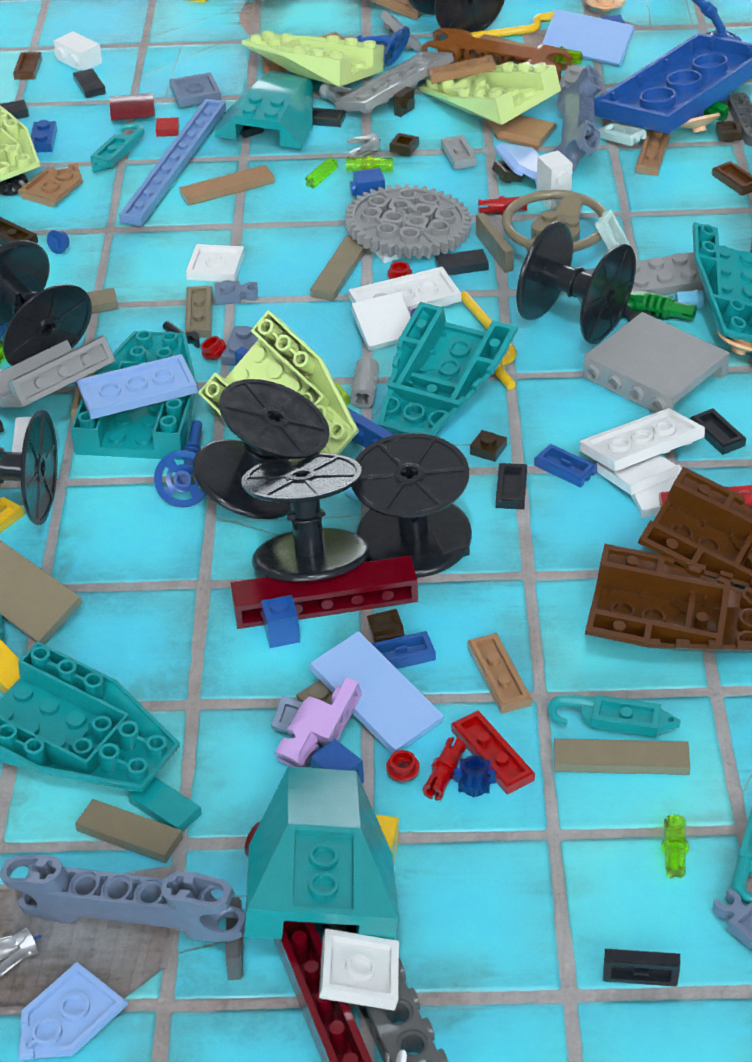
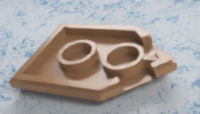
[487,115,557,149]
[18,163,83,208]

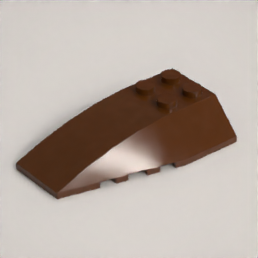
[638,467,752,590]
[585,544,752,653]

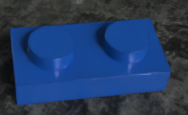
[31,120,57,152]

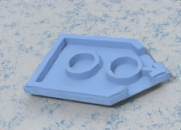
[495,143,540,184]
[18,962,128,1060]

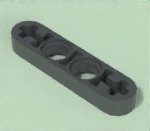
[728,92,752,146]

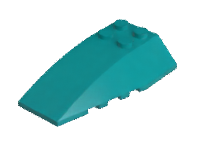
[214,71,313,149]
[378,302,518,436]

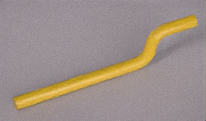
[471,11,555,38]
[461,291,517,390]

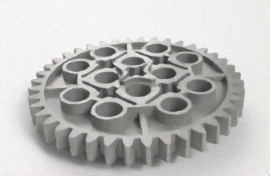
[345,184,472,260]

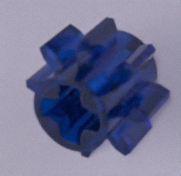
[454,755,496,798]

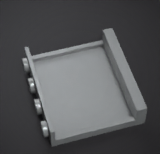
[583,312,730,413]
[0,336,115,408]

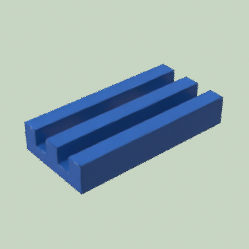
[534,444,597,488]
[371,631,436,669]

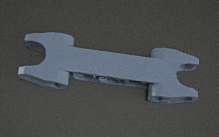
[553,65,603,172]
[0,854,245,942]

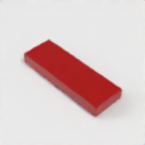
[451,710,535,795]

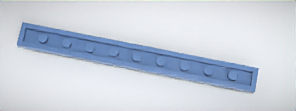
[119,99,226,226]

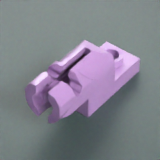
[274,677,362,767]

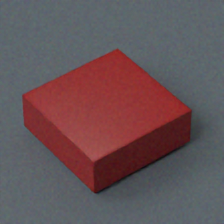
[155,117,179,137]

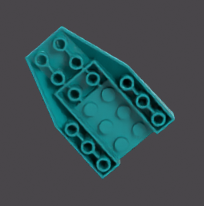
[70,330,196,460]
[0,641,180,792]
[244,766,399,940]

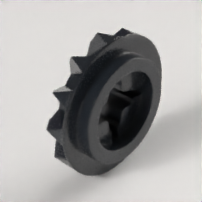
[0,173,28,196]

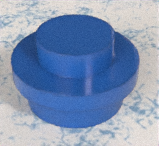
[47,229,70,254]

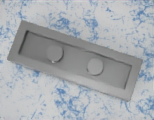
[380,10,422,53]

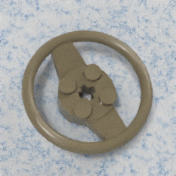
[502,190,607,253]

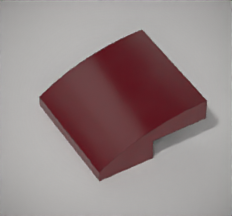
[110,93,155,120]

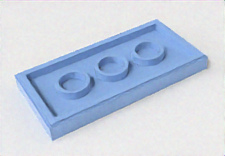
[542,9,635,67]
[77,354,198,419]
[309,631,444,754]

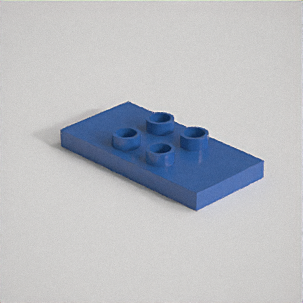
[594,33,752,134]

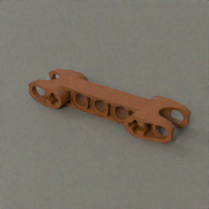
[422,28,572,81]

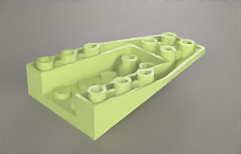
[242,31,384,87]
[418,62,561,125]
[0,106,40,182]
[198,310,359,454]

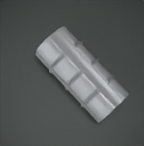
[351,357,379,408]

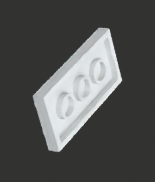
[348,267,461,314]
[580,408,705,472]

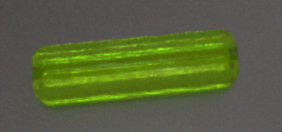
[305,157,338,188]

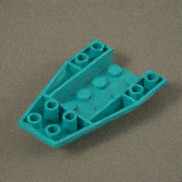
[692,222,752,343]

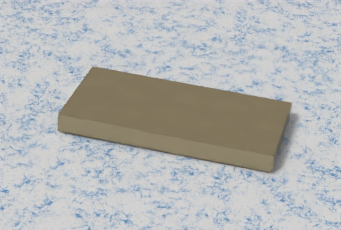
[0,540,83,644]

